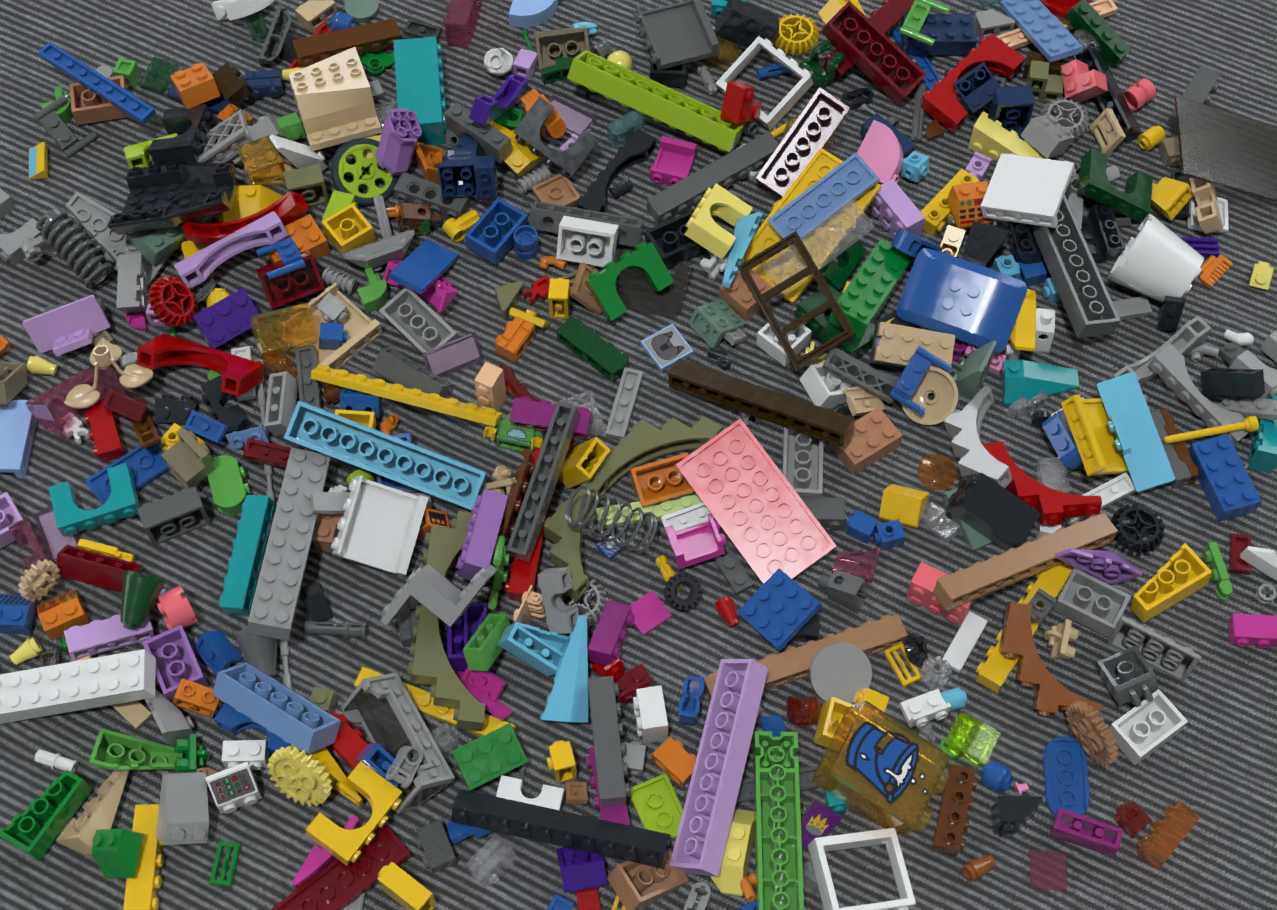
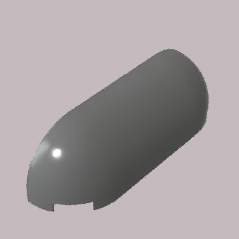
[258,4,292,64]

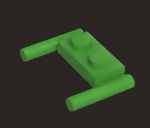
[899,0,950,46]
[488,536,510,610]

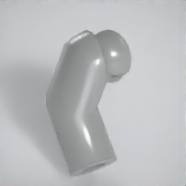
[1190,344,1219,362]

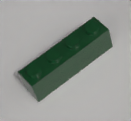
[556,316,629,383]

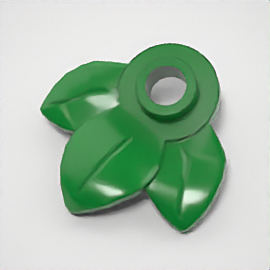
[360,49,395,75]

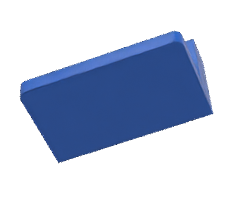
[184,410,228,447]
[193,630,243,676]

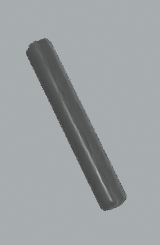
[911,82,927,143]

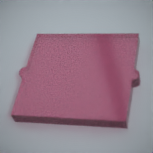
[1029,849,1067,892]

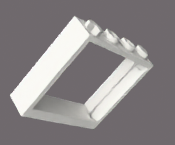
[716,36,813,131]
[808,828,916,910]

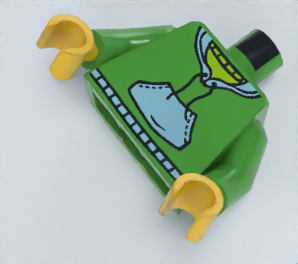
[483,413,544,455]

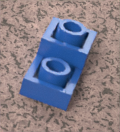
[446,821,492,844]

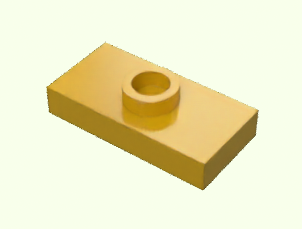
[509,307,550,328]

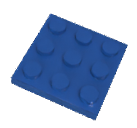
[737,568,822,651]

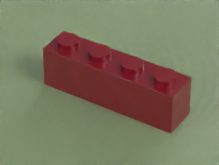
[57,545,142,593]

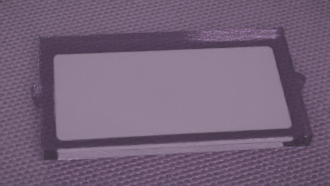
[548,95,597,137]
[422,332,484,378]
[33,506,79,563]

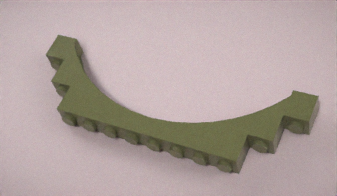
[544,416,722,602]
[407,511,504,731]

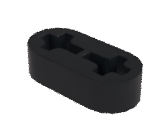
[840,88,873,110]

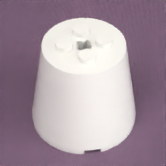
[1108,214,1204,302]

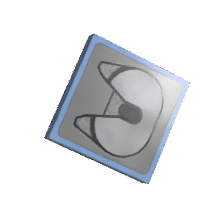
[641,324,693,372]

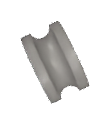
[1255,584,1277,605]

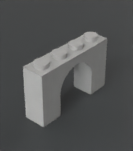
[0,188,42,266]
[1229,331,1277,399]

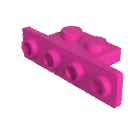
[454,666,513,721]

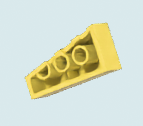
[968,111,1045,162]

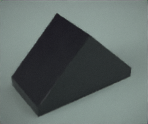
[280,33,307,64]

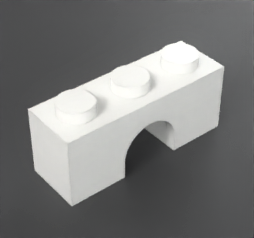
[496,775,565,811]

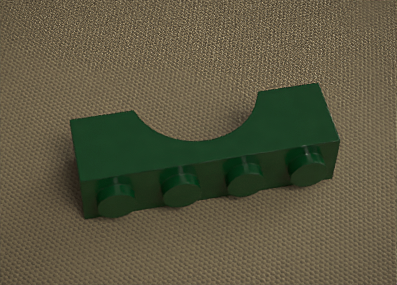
[1064,0,1132,69]

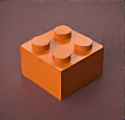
[170,62,220,109]

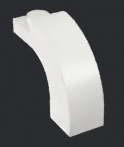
[211,0,275,21]

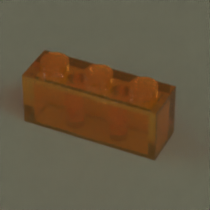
[1137,800,1200,870]

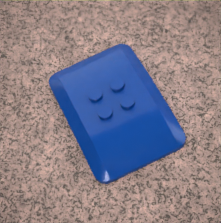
[896,248,1027,353]

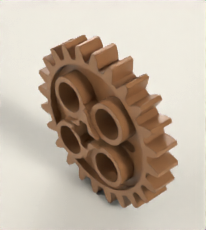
[1065,700,1119,767]

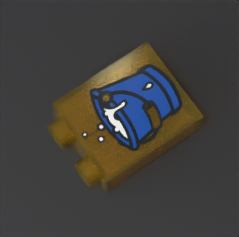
[811,701,950,835]

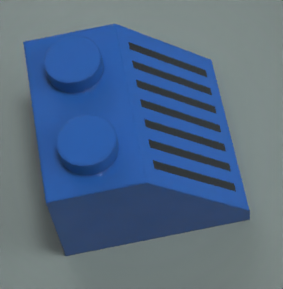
[0,594,39,635]

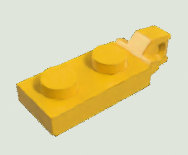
[77,539,135,562]

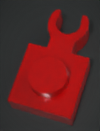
[523,274,550,304]

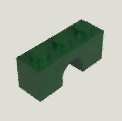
[819,234,866,291]

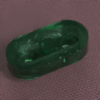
[245,11,268,41]

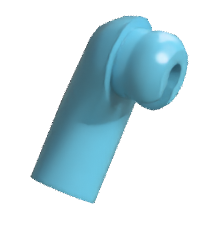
[573,21,598,35]

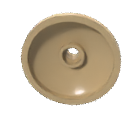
[901,367,959,425]

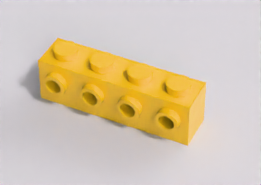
[921,169,980,237]

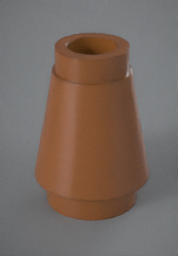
[962,855,996,882]

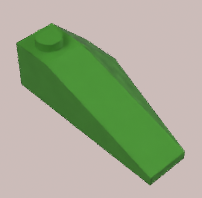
[89,728,183,770]

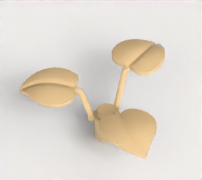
[64,338,154,409]

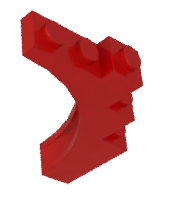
[182,191,309,246]
[983,442,1102,526]

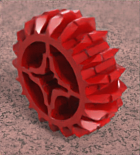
[147,276,198,327]

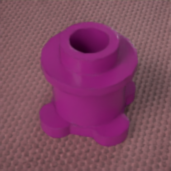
[952,339,968,361]

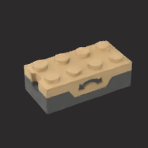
[870,322,955,373]

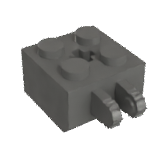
[1097,645,1158,707]

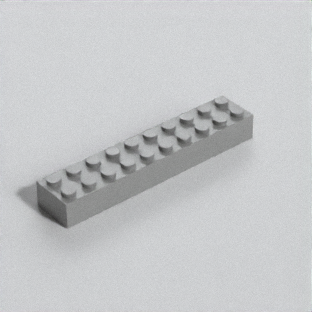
[247,448,331,641]

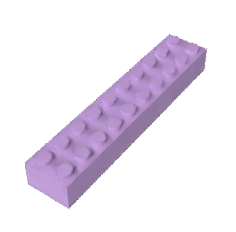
[669,659,768,877]

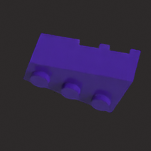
[447,603,488,670]

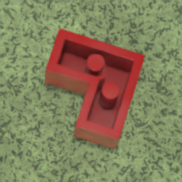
[720,80,761,124]

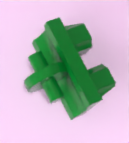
[175,734,210,773]

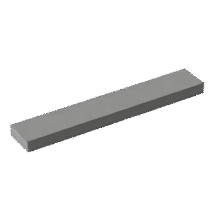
[311,492,432,514]

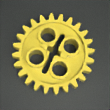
[267,746,333,807]

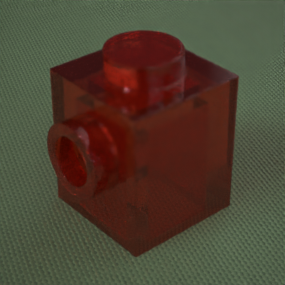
[1113,800,1151,839]

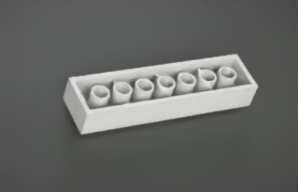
[0,649,156,724]

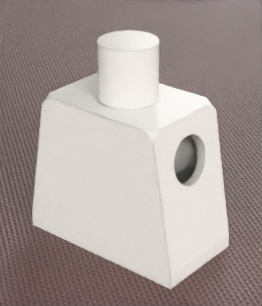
[1035,308,1055,353]

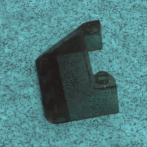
[614,248,693,317]

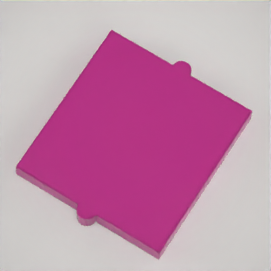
[631,591,672,636]

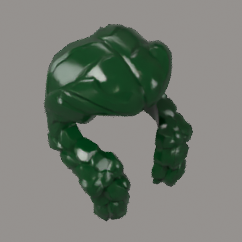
[798,39,845,89]

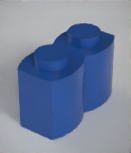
[678,675,704,726]

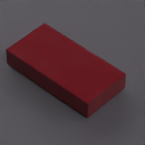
[103,388,148,423]
[1229,533,1252,575]

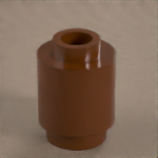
[322,384,343,404]

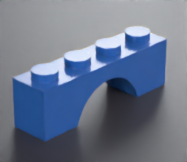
[214,703,291,755]

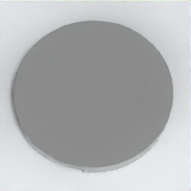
[809,642,872,704]

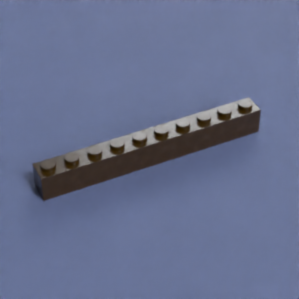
[668,359,854,448]

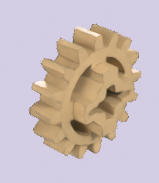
[18,559,60,602]

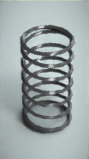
[565,485,657,554]

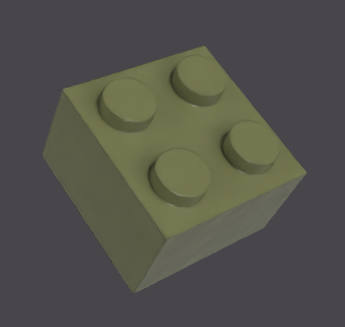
[284,164,329,208]

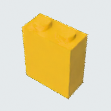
[558,437,611,489]
[377,862,437,910]

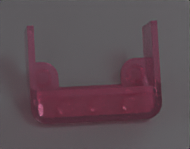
[25,368,126,434]

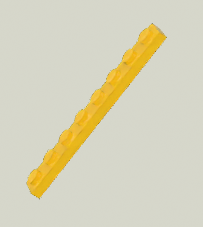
[354,667,516,737]

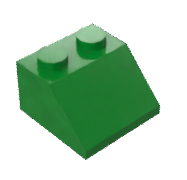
[91,829,144,879]

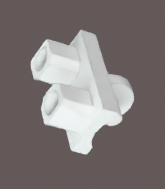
[700,251,729,280]

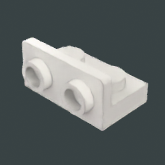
[899,689,951,728]

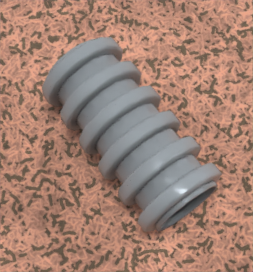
[517,165,551,194]
[321,268,358,294]

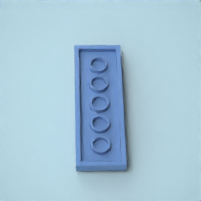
[1000,0,1083,63]
[768,152,880,249]

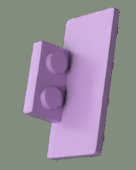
[23,295,110,356]

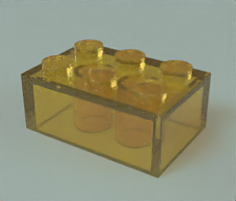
[250,303,319,357]

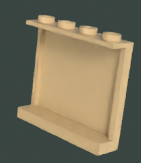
[278,282,383,370]

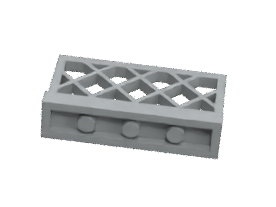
[187,109,255,163]

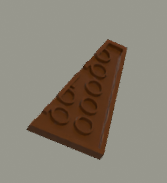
[490,448,536,577]

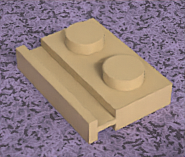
[842,384,885,417]

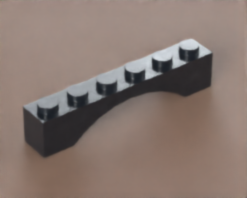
[577,129,656,213]

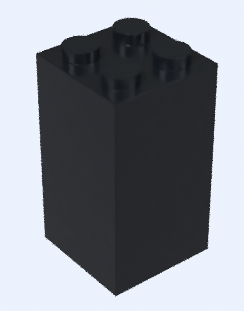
[946,473,1040,549]

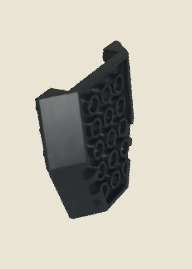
[108,162,236,235]
[1007,162,1125,266]

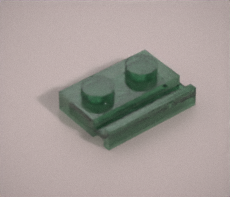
[139,57,178,94]

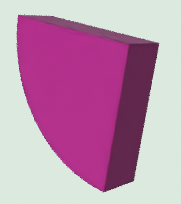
[125,312,148,331]

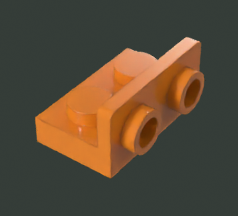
[172,679,219,718]

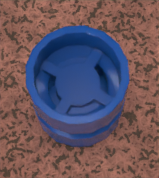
[513,225,539,260]

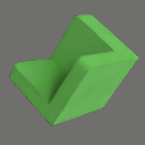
[113,58,141,88]

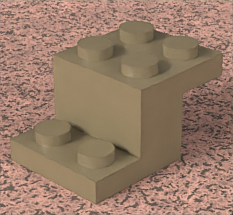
[161,427,215,493]

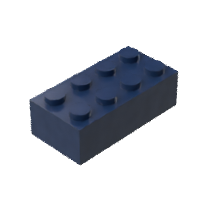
[899,14,978,55]

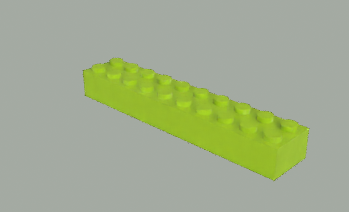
[567,50,746,152]

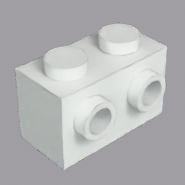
[222,740,270,770]

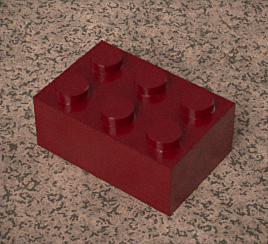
[255,250,325,309]

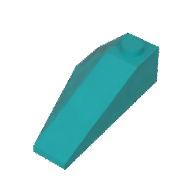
[1000,360,1079,405]

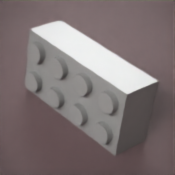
[782,427,824,497]

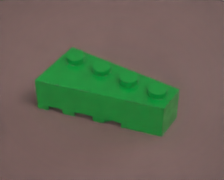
[0,770,92,861]

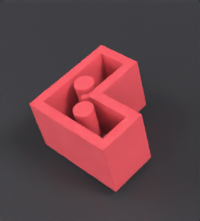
[1061,59,1108,103]

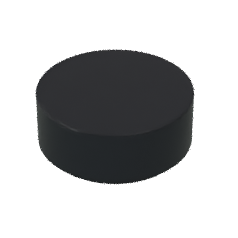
[1031,411,1051,428]

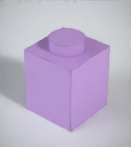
[513,48,538,80]

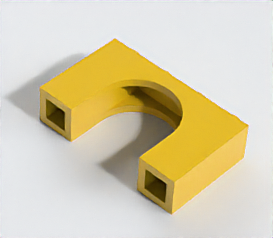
[306,761,402,866]

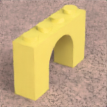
[684,183,752,259]

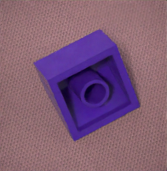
[556,847,608,893]

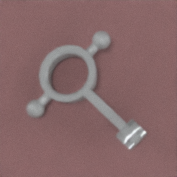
[20,219,115,263]

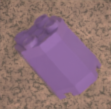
[375,109,422,175]

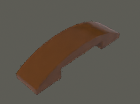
[130,398,161,449]

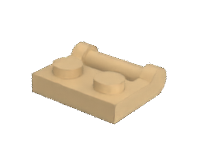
[1089,108,1126,157]

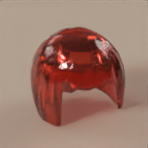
[786,696,821,727]

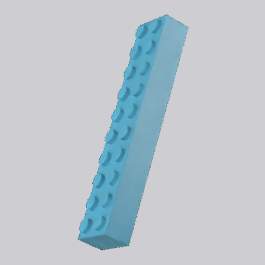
[284,401,488,510]

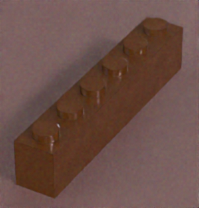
[292,18,401,67]

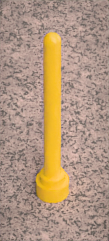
[1164,415,1259,444]

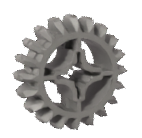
[1040,97,1089,140]
[561,579,607,629]

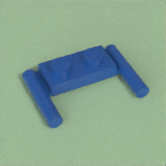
[256,237,306,280]
[888,346,952,416]

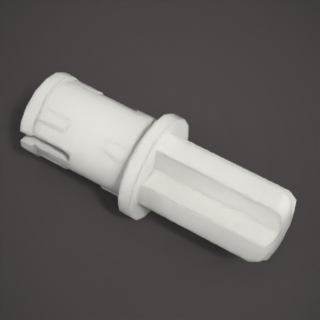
[35,749,78,774]

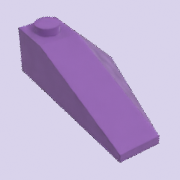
[1055,548,1142,585]

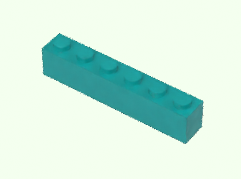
[219,495,276,616]

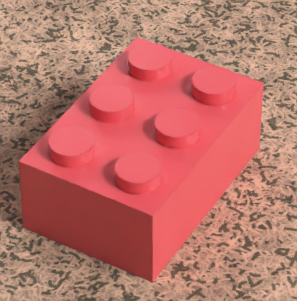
[906,562,974,625]

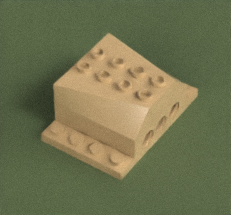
[289,47,382,151]

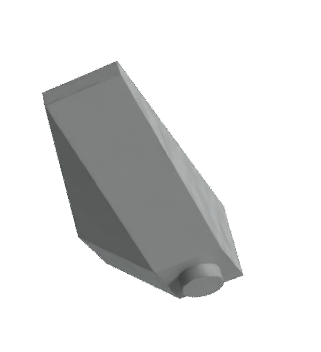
[145,689,195,747]

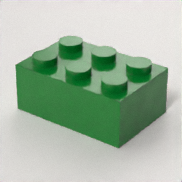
[451,723,528,791]

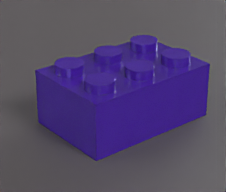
[191,287,263,349]

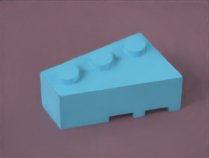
[497,622,570,677]

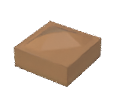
[565,782,588,804]

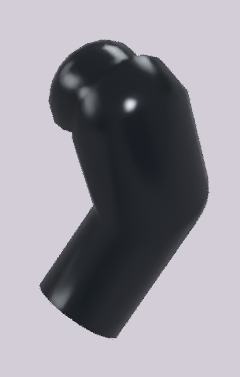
[707,347,731,370]

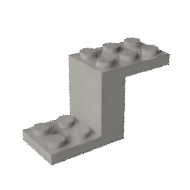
[380,564,497,626]

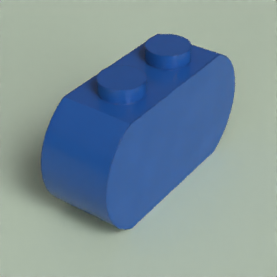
[891,227,942,258]
[1042,411,1083,470]

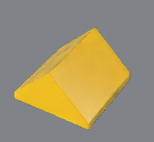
[879,484,930,528]

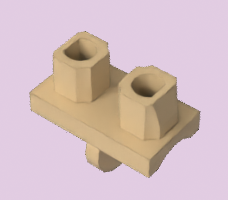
[483,465,517,496]
[1044,619,1079,660]

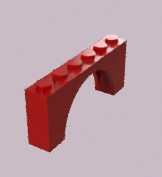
[921,33,1025,133]
[137,333,264,397]

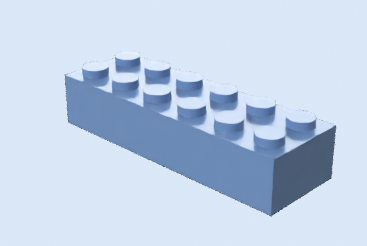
[212,662,341,755]

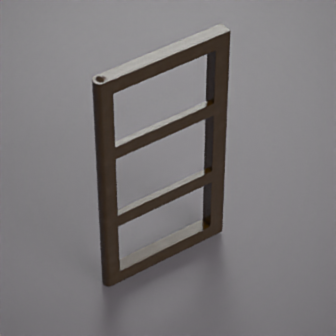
[738,231,857,370]

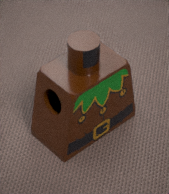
[398,203,441,237]

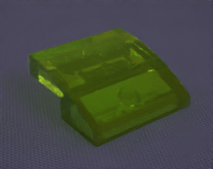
[943,713,1001,767]

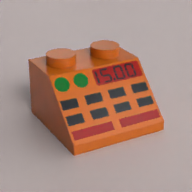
[947,181,994,229]
[37,589,90,641]

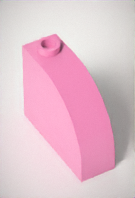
[857,120,903,185]

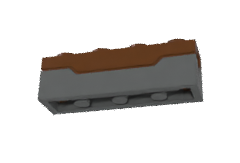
[1150,408,1199,489]

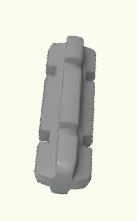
[697,64,718,95]

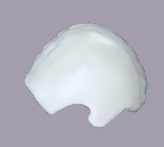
[484,48,513,76]

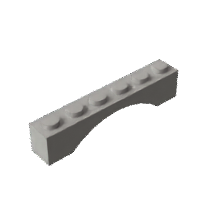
[1112,315,1212,387]
[1148,343,1249,446]

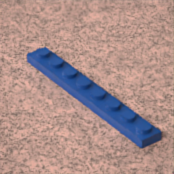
[38,41,156,125]

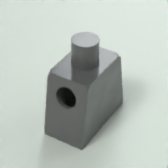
[818,570,867,614]

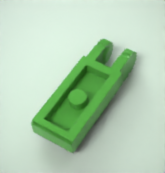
[1203,542,1233,601]

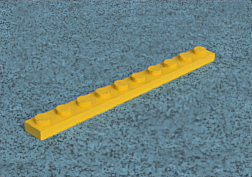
[310,365,502,427]

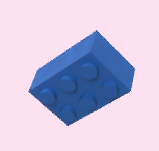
[465,198,529,266]

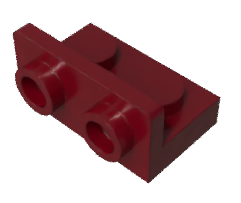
[614,663,654,705]

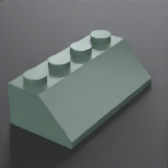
[128,215,213,265]

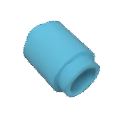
[940,687,968,712]

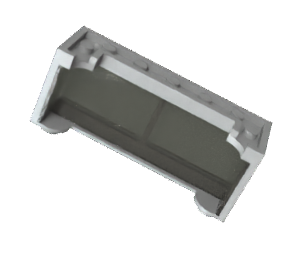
[341,673,455,814]

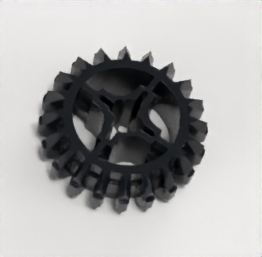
[1111,503,1165,557]

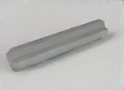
[373,195,392,239]

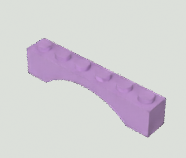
[174,211,288,288]

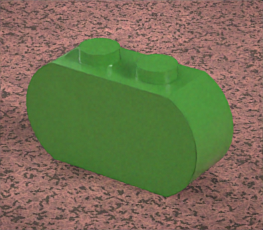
[207,455,251,516]

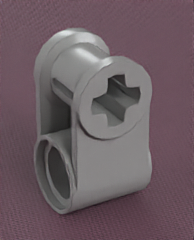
[386,746,423,789]

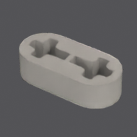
[684,882,711,910]

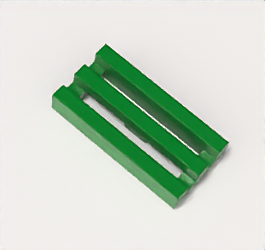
[209,841,241,888]

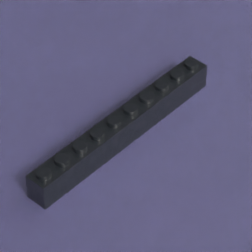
[452,789,670,869]

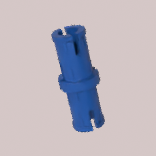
[756,63,792,80]

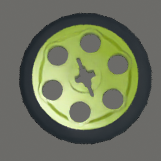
[331,138,400,206]

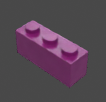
[587,600,634,665]
[1049,808,1124,857]

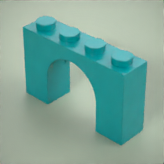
[49,463,140,536]

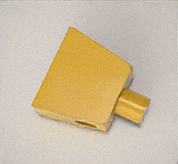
[1151,177,1194,221]

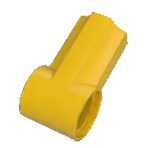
[442,209,480,243]

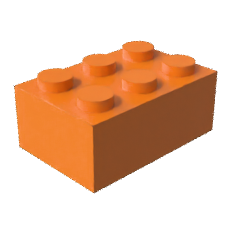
[262,214,330,263]

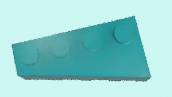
[1247,396,1277,474]

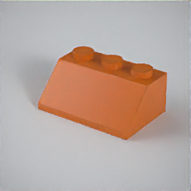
[629,453,695,507]

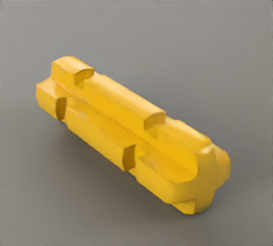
[656,555,681,592]

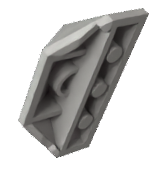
[341,229,415,272]

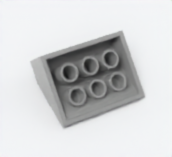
[1108,616,1201,682]

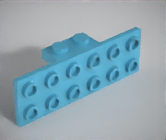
[1097,372,1175,493]

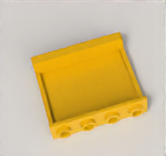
[1061,394,1129,476]

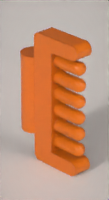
[1198,255,1233,289]

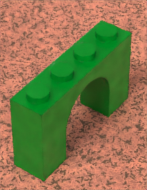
[584,241,674,321]

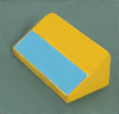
[29,142,48,180]

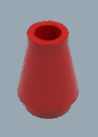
[715,596,740,628]

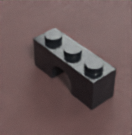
[200,375,250,434]

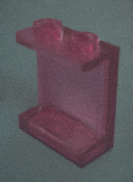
[8,519,50,570]

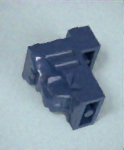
[437,134,498,200]

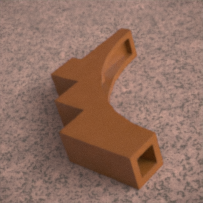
[999,602,1102,716]

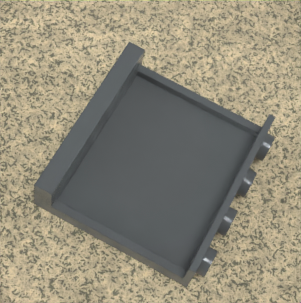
[634,0,719,70]

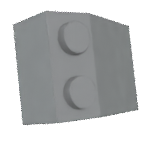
[156,772,209,845]

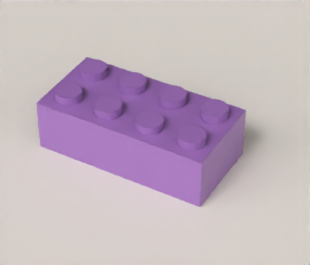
[456,489,508,580]

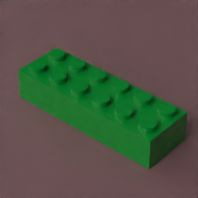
[828,239,913,339]

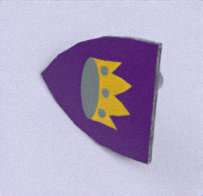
[801,799,843,849]

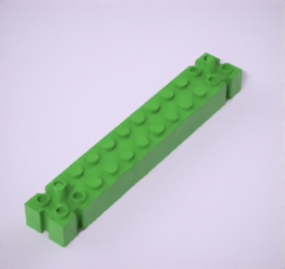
[753,731,804,910]

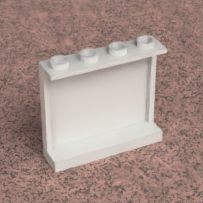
[981,153,1076,228]
[331,475,428,576]

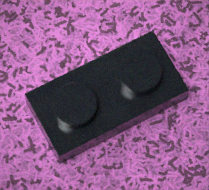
[1156,296,1185,332]

